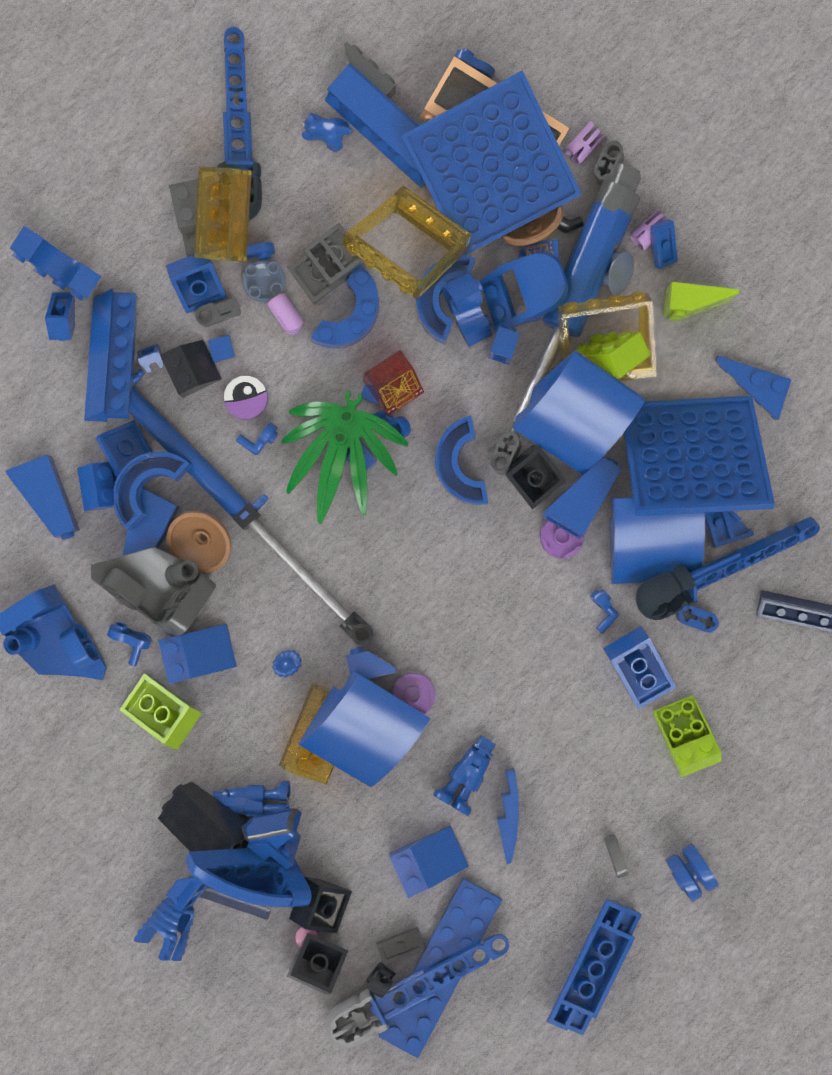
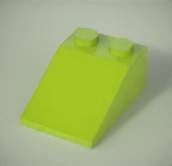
[663,282,739,321]
[119,673,202,750]

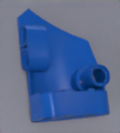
[0,584,107,680]

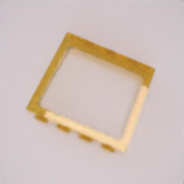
[342,185,472,299]

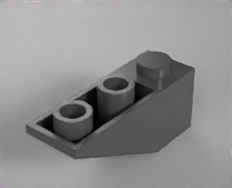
[344,42,396,99]

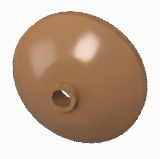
[502,206,563,246]
[167,511,232,573]

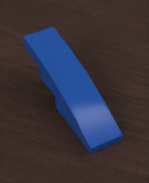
[497,768,519,864]

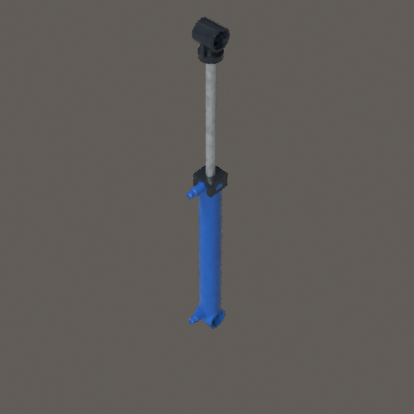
[129,369,374,646]

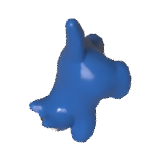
[302,113,353,152]

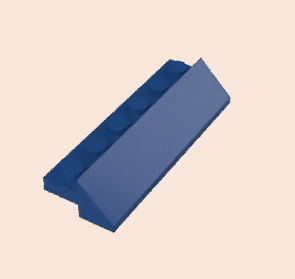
[325,63,426,188]
[84,288,137,422]
[547,899,642,1035]

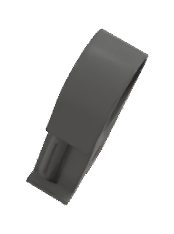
[195,295,241,327]

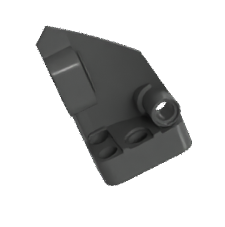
[91,547,216,637]

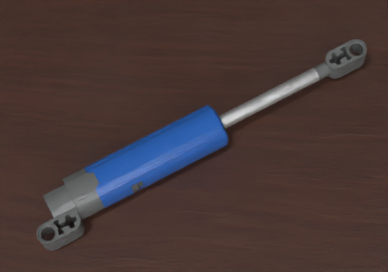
[490,140,641,475]

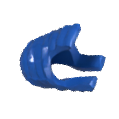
[134,897,195,961]

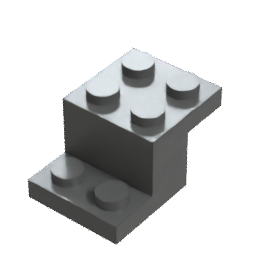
[169,176,230,257]
[288,223,366,304]

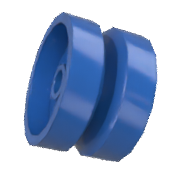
[665,843,719,903]

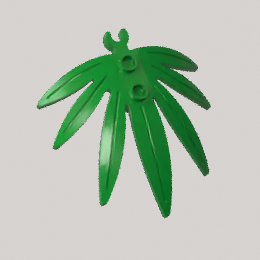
[281,390,408,524]

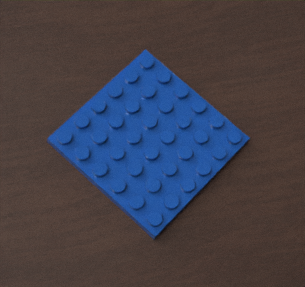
[401,70,582,255]
[623,396,775,516]

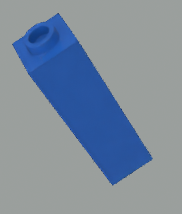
[6,455,79,540]
[541,457,622,539]
[122,488,180,556]

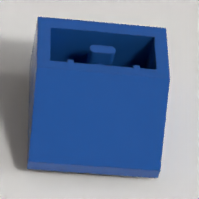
[77,462,118,511]

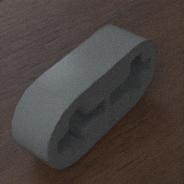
[604,835,629,878]

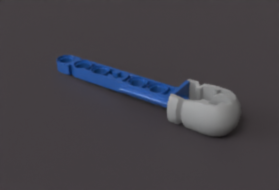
[325,933,509,1048]

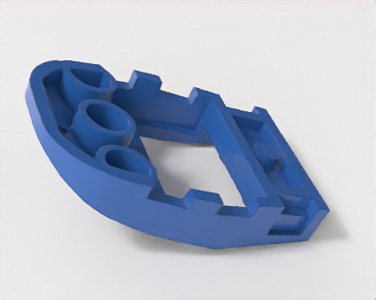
[479,252,568,330]

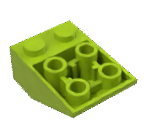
[574,330,651,379]
[653,695,722,778]

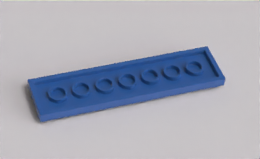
[379,878,502,1058]

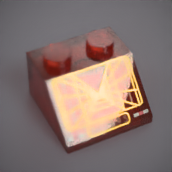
[363,350,424,416]

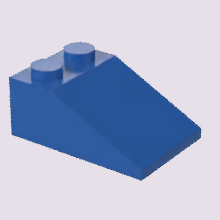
[158,624,237,684]
[603,626,677,709]
[390,825,469,898]

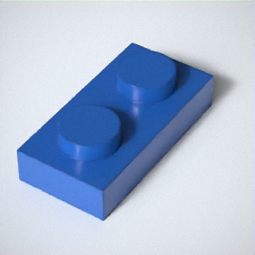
[650,219,678,269]

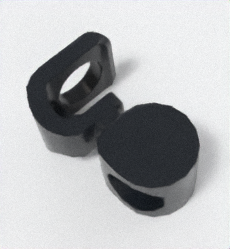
[366,962,396,999]

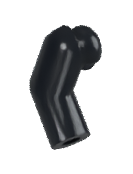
[557,216,584,233]

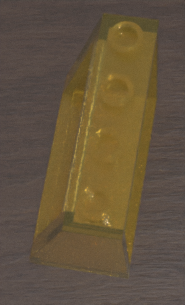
[558,291,657,381]

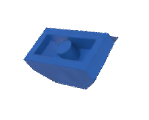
[166,876,207,912]

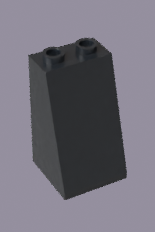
[158,781,249,852]

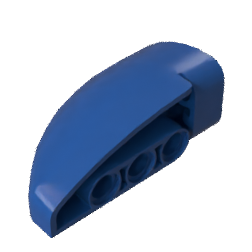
[185,848,311,908]

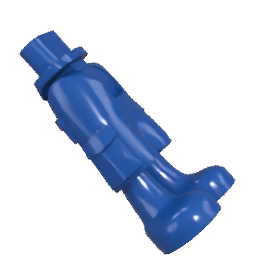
[433,736,496,816]
[213,780,291,818]

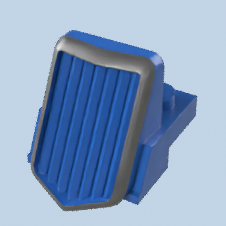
[241,808,302,869]

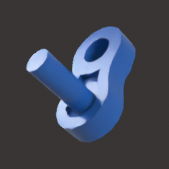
[453,48,495,95]
[230,225,275,260]
[107,622,152,666]

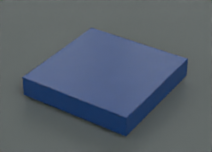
[95,420,152,476]

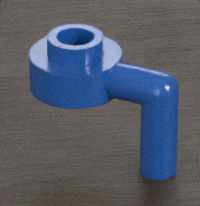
[373,410,411,438]
[236,422,279,455]
[589,590,619,634]

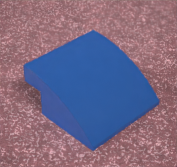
[513,350,645,475]
[609,497,705,584]
[298,671,431,787]

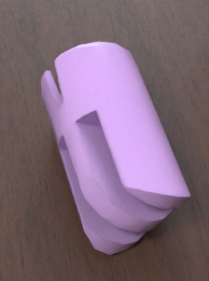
[565,121,605,164]
[630,209,667,250]
[267,293,303,335]

